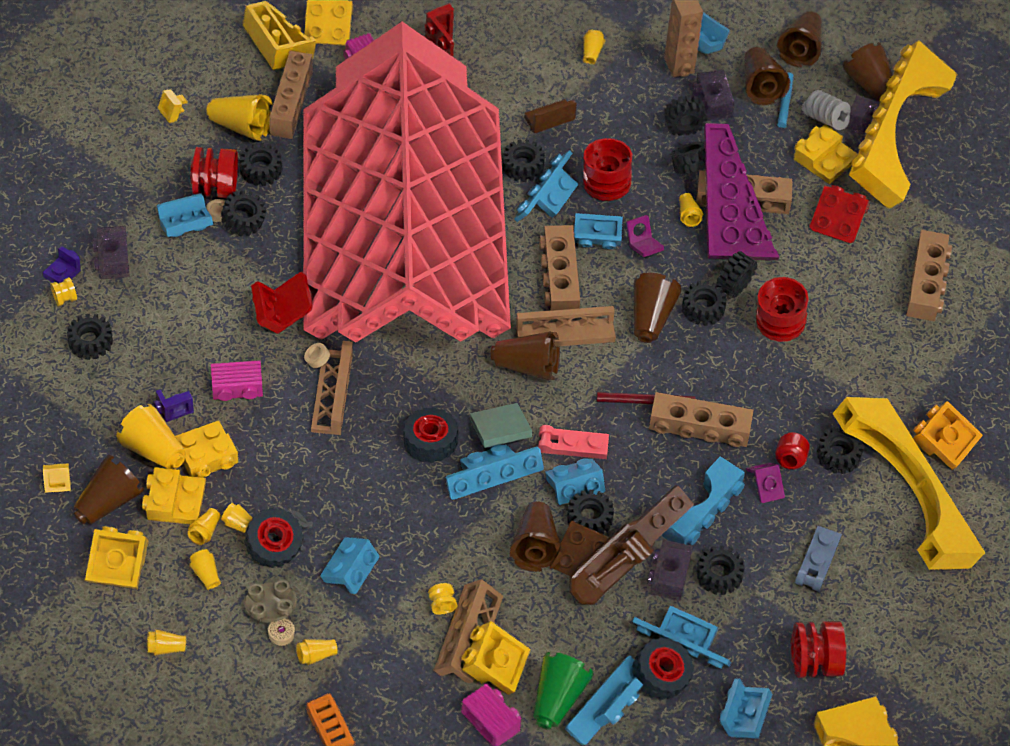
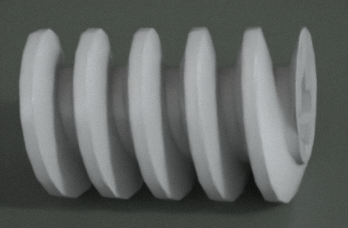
[802,90,851,130]

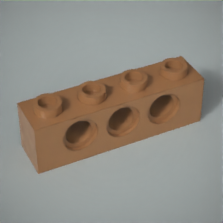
[664,0,703,77]
[269,51,313,139]
[696,170,792,214]
[540,225,580,311]
[906,230,952,321]
[649,392,754,447]

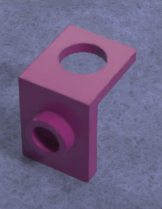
[626,215,664,257]
[746,463,785,503]

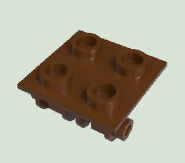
[553,521,610,576]

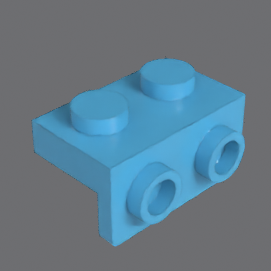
[698,13,730,54]
[157,193,213,237]
[574,213,623,249]
[545,458,605,505]
[320,537,379,594]
[720,679,772,739]

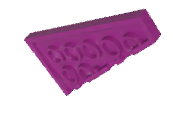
[704,123,779,261]

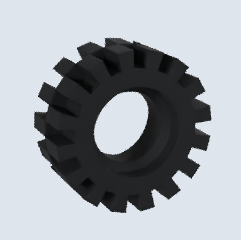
[664,95,708,136]
[503,139,545,182]
[670,141,705,174]
[240,143,282,186]
[221,190,266,236]
[716,251,757,298]
[682,281,727,326]
[67,314,113,360]
[817,427,864,474]
[567,490,614,535]
[697,546,745,595]

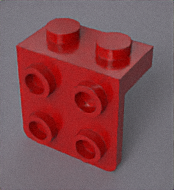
[425,3,454,57]
[810,185,870,243]
[251,272,313,334]

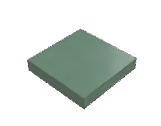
[470,403,532,448]

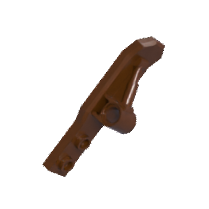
[569,485,694,605]

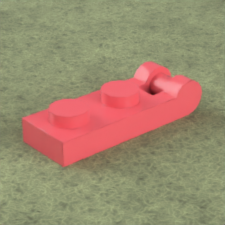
[537,425,609,459]

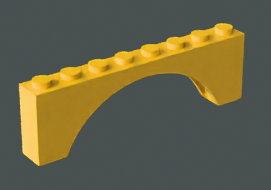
[849,40,957,209]
[833,397,985,570]
[814,697,899,746]

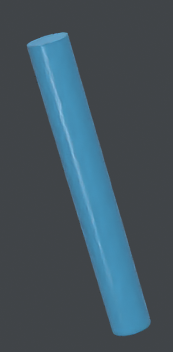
[777,73,794,128]

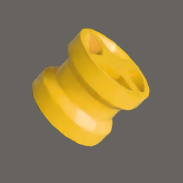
[50,277,77,306]
[428,583,457,615]

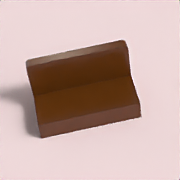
[524,99,577,134]

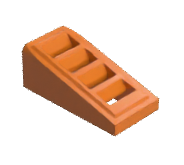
[307,694,355,746]

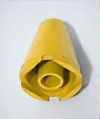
[206,94,273,141]
[116,404,185,469]

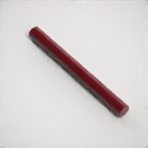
[597,392,695,404]

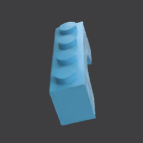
[661,456,745,550]

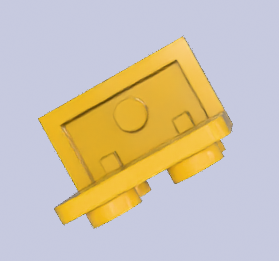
[304,0,353,45]

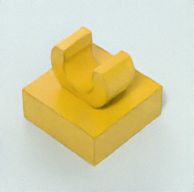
[158,89,188,123]
[43,463,71,493]

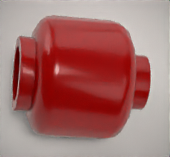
[775,432,810,470]

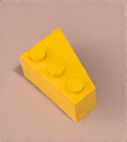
[243,1,317,70]

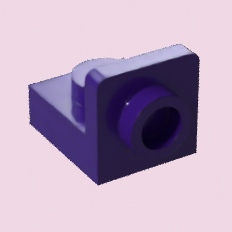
[43,246,81,283]
[153,389,194,422]

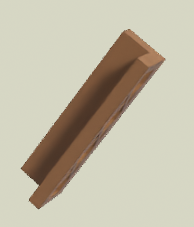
[516,306,616,347]
[311,341,353,435]
[434,579,503,683]

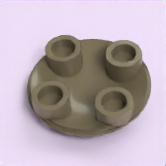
[245,580,297,622]

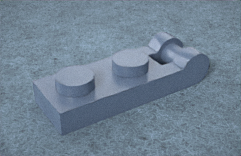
[795,526,842,592]

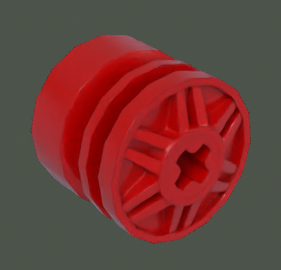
[583,138,632,201]
[190,147,238,198]
[756,277,809,342]
[790,621,846,678]

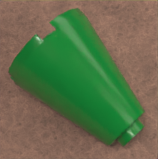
[533,652,594,730]

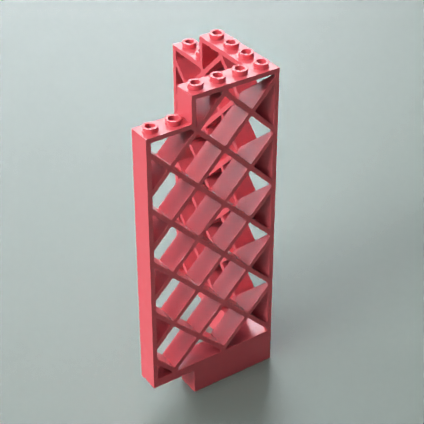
[304,22,511,342]

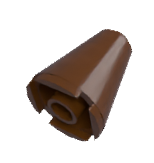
[777,11,822,68]
[842,42,893,104]
[744,47,791,105]
[633,273,681,343]
[491,331,560,380]
[73,454,144,525]
[510,501,562,572]

